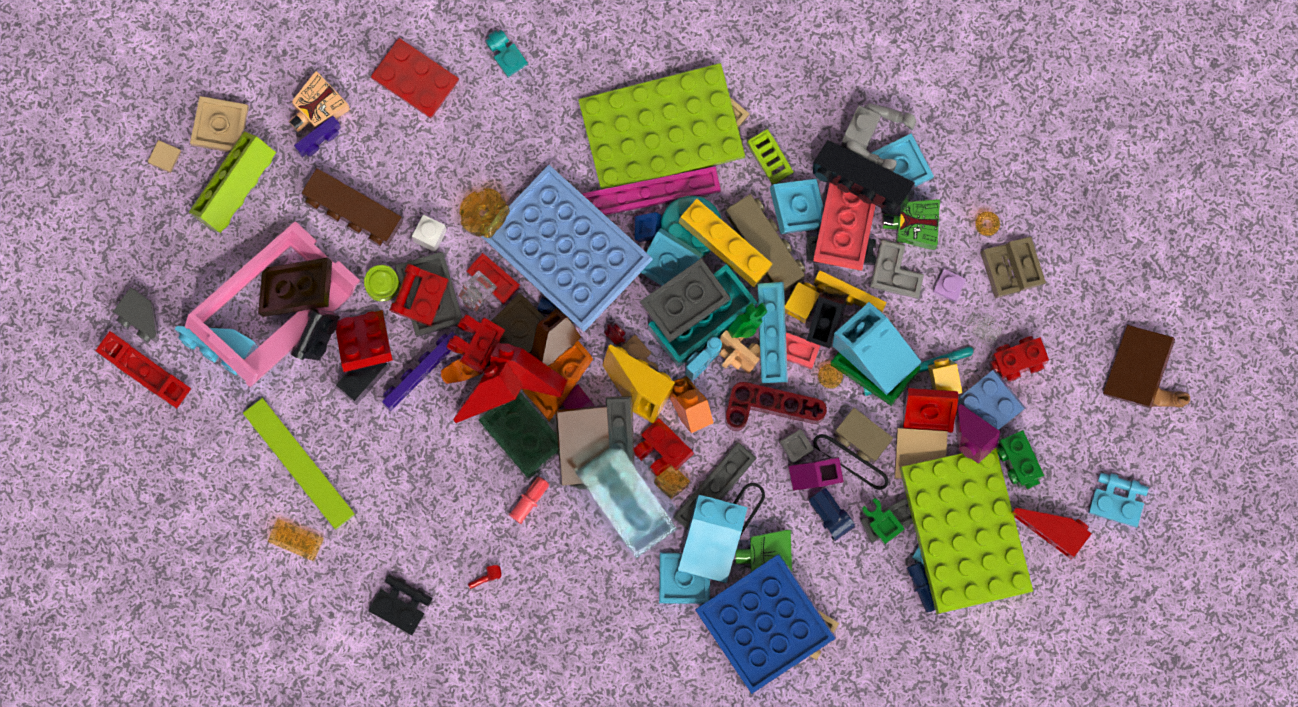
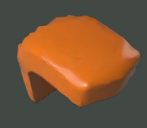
[441,359,484,384]

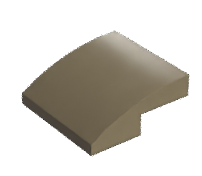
[980,237,1046,299]

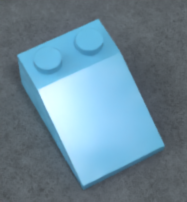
[678,495,748,583]

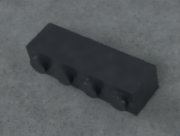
[813,140,915,217]

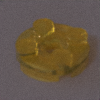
[459,188,510,238]

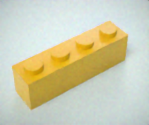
[679,199,772,287]

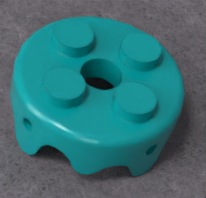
[661,196,722,258]

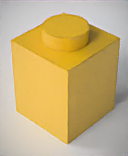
[785,282,820,323]
[928,358,962,394]

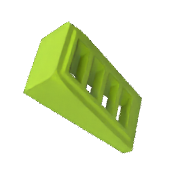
[747,129,794,185]

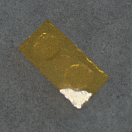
[268,519,324,562]

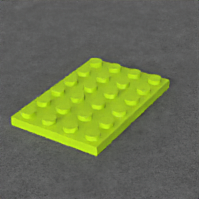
[578,63,745,190]
[899,448,1034,614]

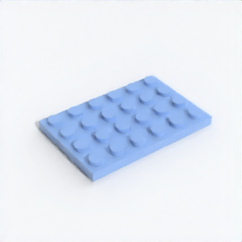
[481,165,653,332]

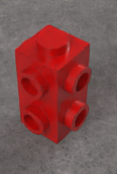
[989,336,1049,382]

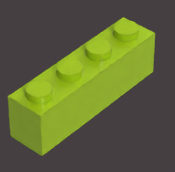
[189,131,276,233]

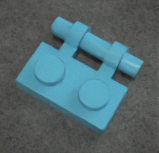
[685,337,722,382]
[1089,472,1149,528]

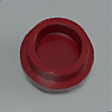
[604,323,626,345]

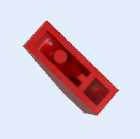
[490,343,568,397]
[453,362,523,423]
[1012,508,1092,560]

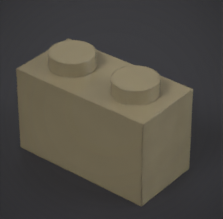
[834,408,893,464]

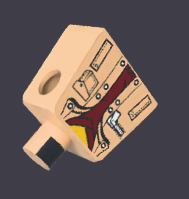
[288,71,350,132]

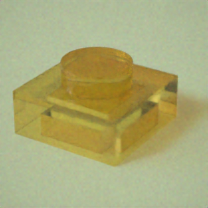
[654,466,690,500]

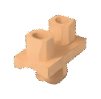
[719,330,760,374]

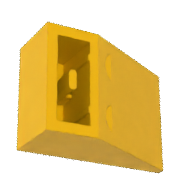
[602,344,675,423]

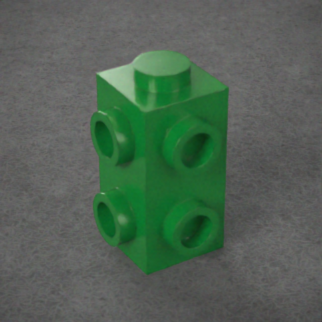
[997,430,1045,490]

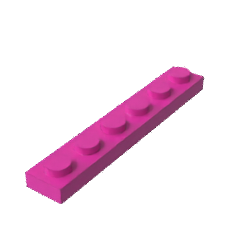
[582,166,721,216]

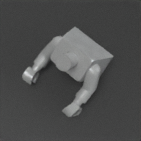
[841,103,916,171]

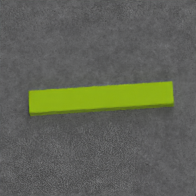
[243,398,355,530]

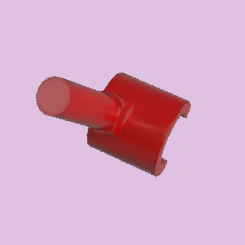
[468,565,502,589]

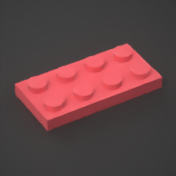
[813,183,876,271]

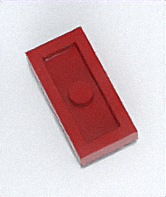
[466,253,520,305]

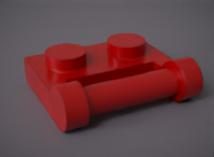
[389,264,449,327]

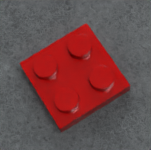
[903,388,958,433]

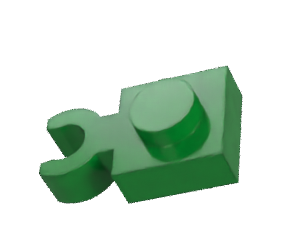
[728,303,767,338]
[862,498,905,545]

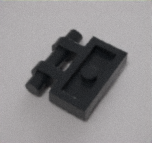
[368,574,433,636]

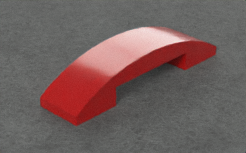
[95,331,191,409]

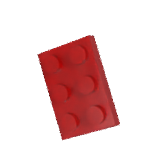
[371,38,459,119]
[336,310,393,372]

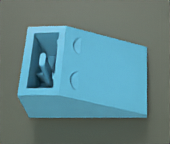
[833,302,921,395]
[175,326,258,375]

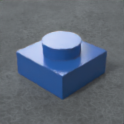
[635,212,661,242]

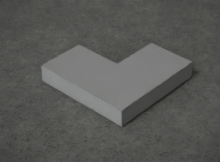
[870,239,924,299]

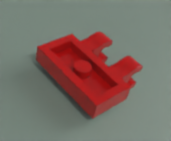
[446,314,505,374]
[634,418,694,478]

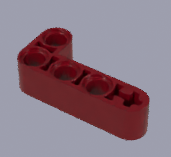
[725,382,827,431]

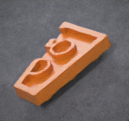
[521,341,593,422]

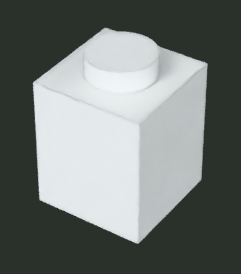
[412,215,447,252]

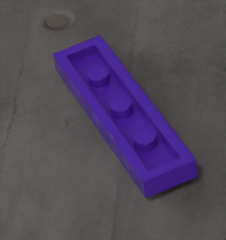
[382,331,457,412]

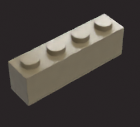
[725,194,806,292]

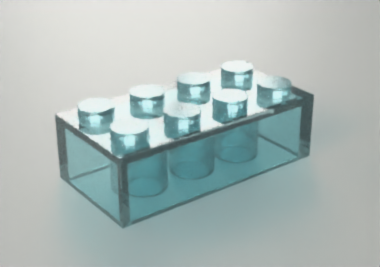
[575,443,677,558]

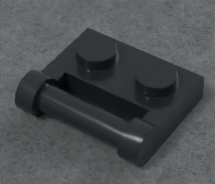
[290,308,340,361]

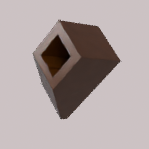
[531,309,582,366]

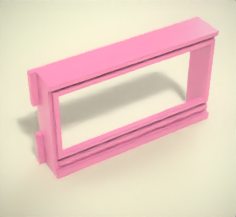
[185,221,360,387]

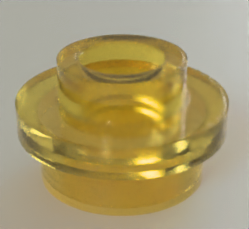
[975,212,1000,236]

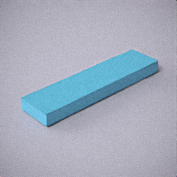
[757,282,788,383]

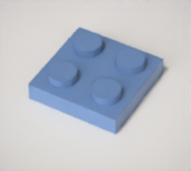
[958,369,1026,430]

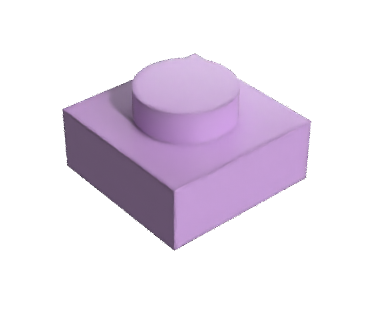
[933,269,966,302]

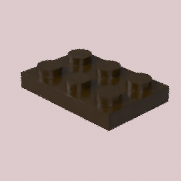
[258,257,332,317]
[468,293,545,367]

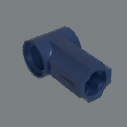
[808,488,855,541]

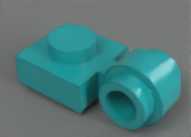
[485,30,528,78]

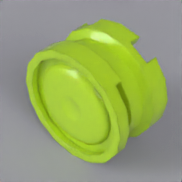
[364,265,399,302]

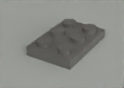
[395,252,462,337]
[640,258,731,343]

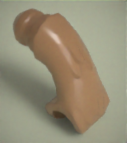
[1152,388,1191,408]

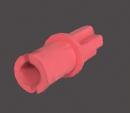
[508,477,549,524]

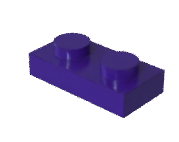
[294,116,341,158]

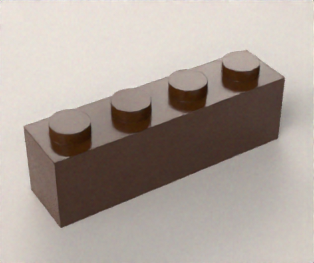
[301,168,403,246]

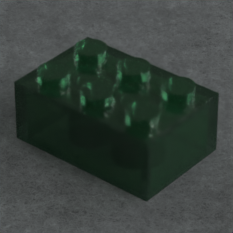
[478,392,559,481]

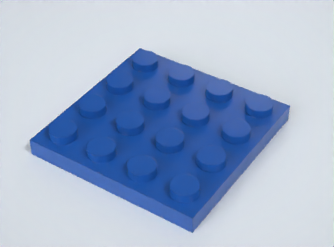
[695,553,836,694]

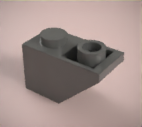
[113,288,159,343]

